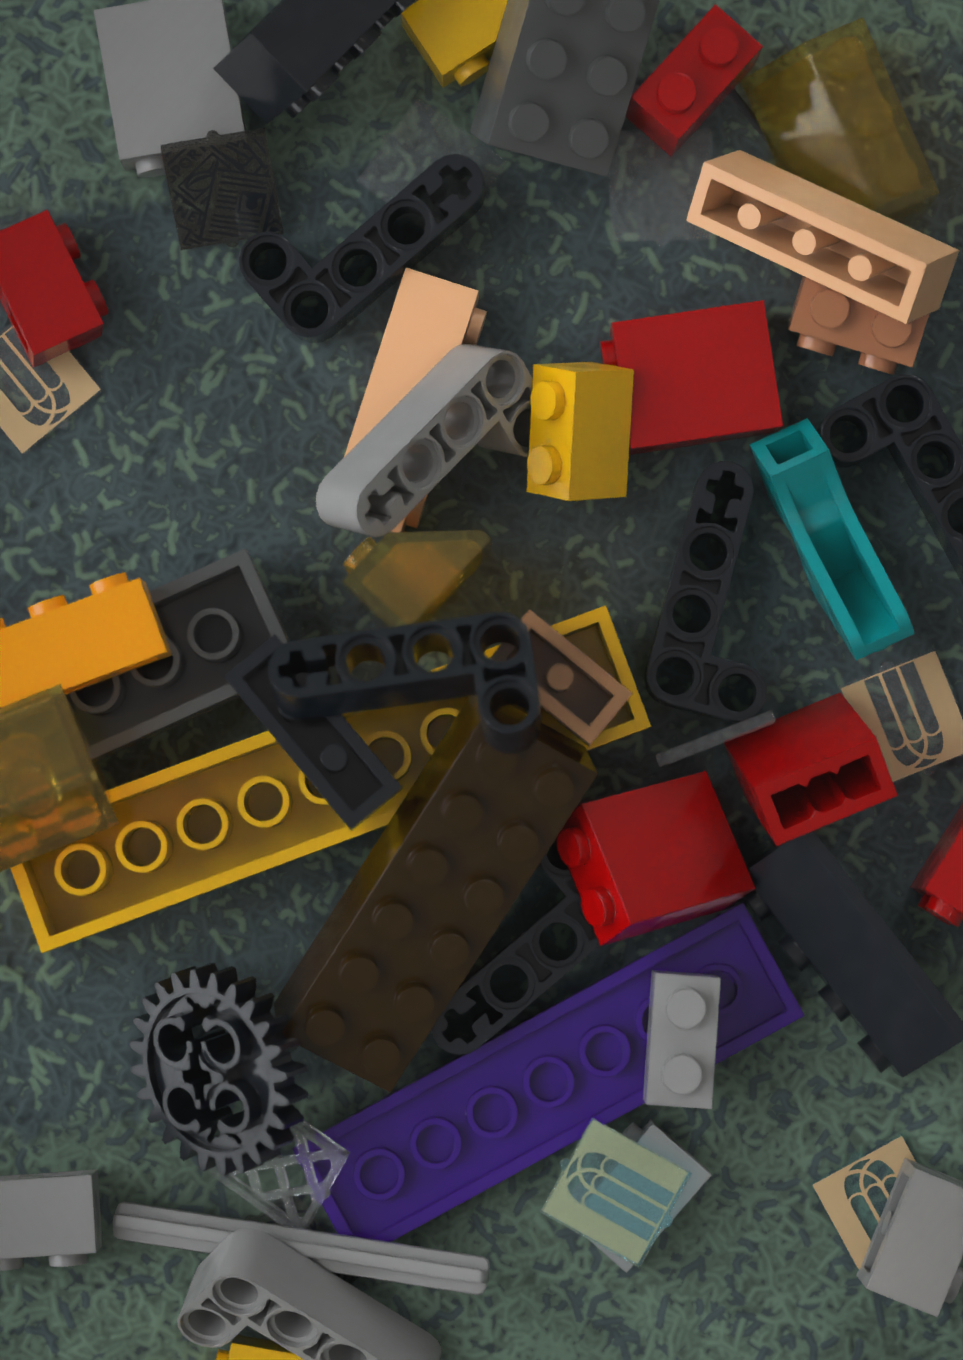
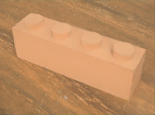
[686,150,959,324]
[344,267,487,539]

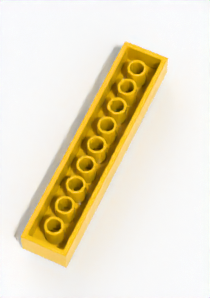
[0,605,651,953]

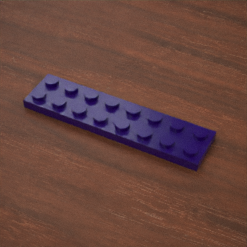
[292,902,805,1242]

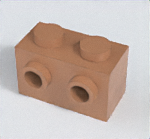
[787,276,930,375]

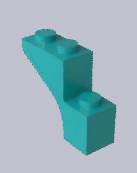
[750,418,915,661]

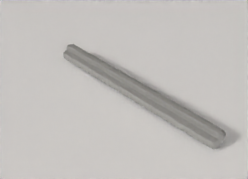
[112,1201,490,1295]

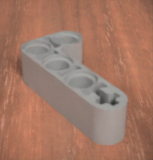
[316,344,533,537]
[177,1228,442,1360]

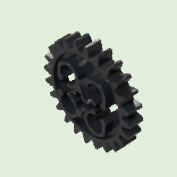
[130,963,308,1176]

